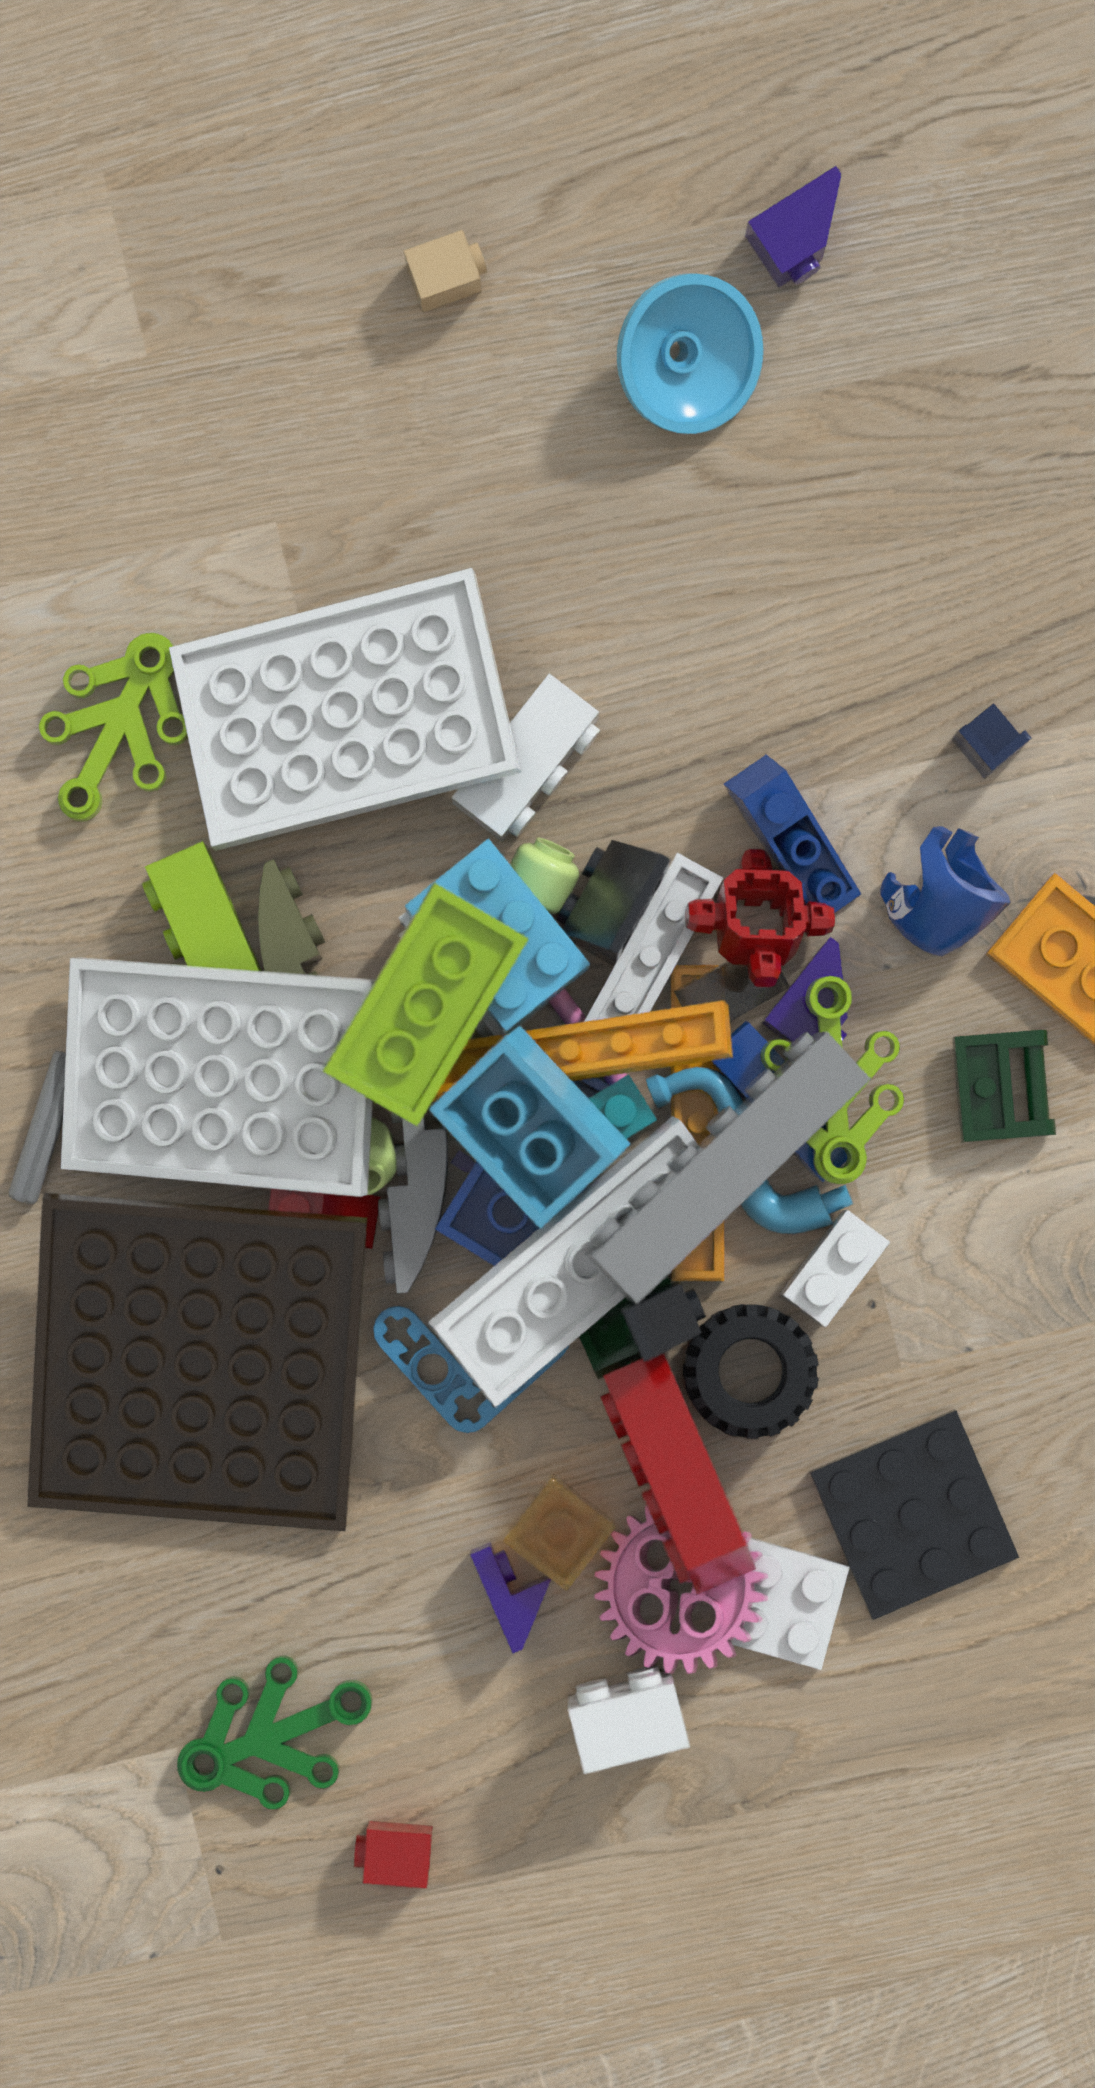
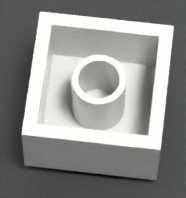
[568,1665,690,1774]

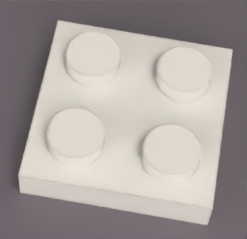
[731,1538,850,1670]

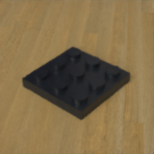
[809,1409,1019,1620]

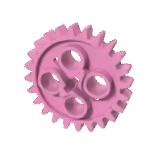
[594,1506,768,1674]

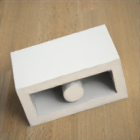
[779,1210,890,1327]

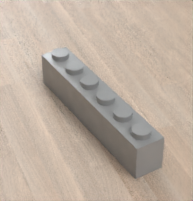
[585,1032,870,1304]

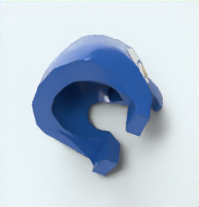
[880,826,1011,956]

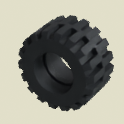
[683,1304,819,1439]

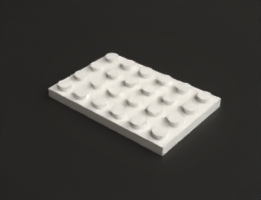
[169,568,521,851]
[61,957,375,1197]

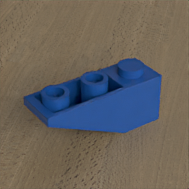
[723,754,861,913]

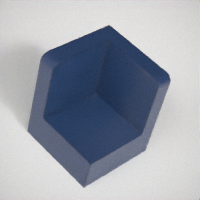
[951,703,1032,779]

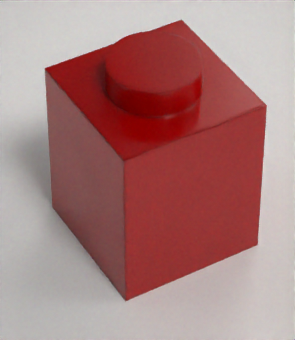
[354,1821,433,1889]

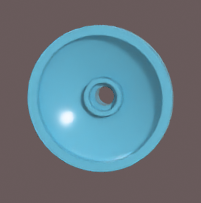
[617,273,763,434]

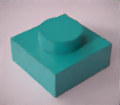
[589,1074,657,1139]

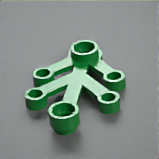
[177,1655,372,1810]

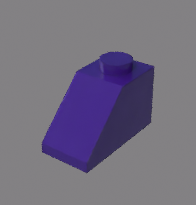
[745,166,842,287]
[762,937,848,1043]

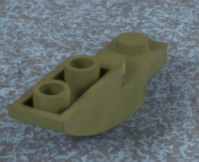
[258,859,326,975]

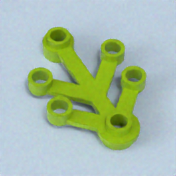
[39,633,188,822]
[760,976,904,1184]

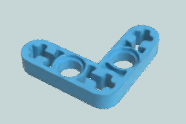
[373,1306,569,1433]

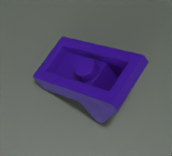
[470,1542,551,1654]

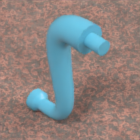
[646,1067,853,1234]

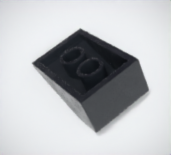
[557,840,671,966]

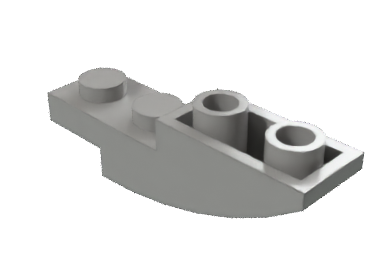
[378,1112,448,1293]

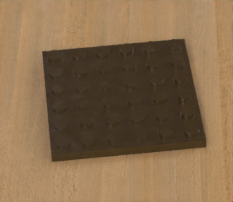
[27,1193,367,1531]

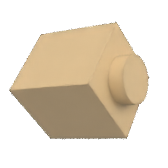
[403,230,487,313]

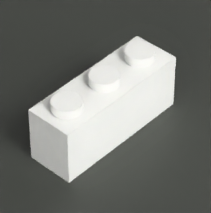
[451,673,601,842]

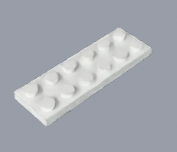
[428,1116,698,1407]

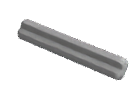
[8,1051,66,1204]

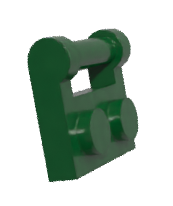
[952,1030,1056,1143]

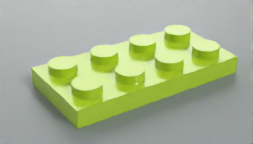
[322,882,529,1126]

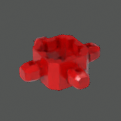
[685,849,835,987]

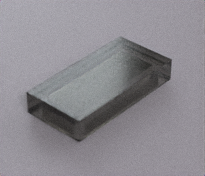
[674,961,790,1022]

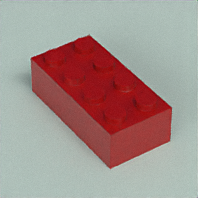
[600,1353,756,1595]

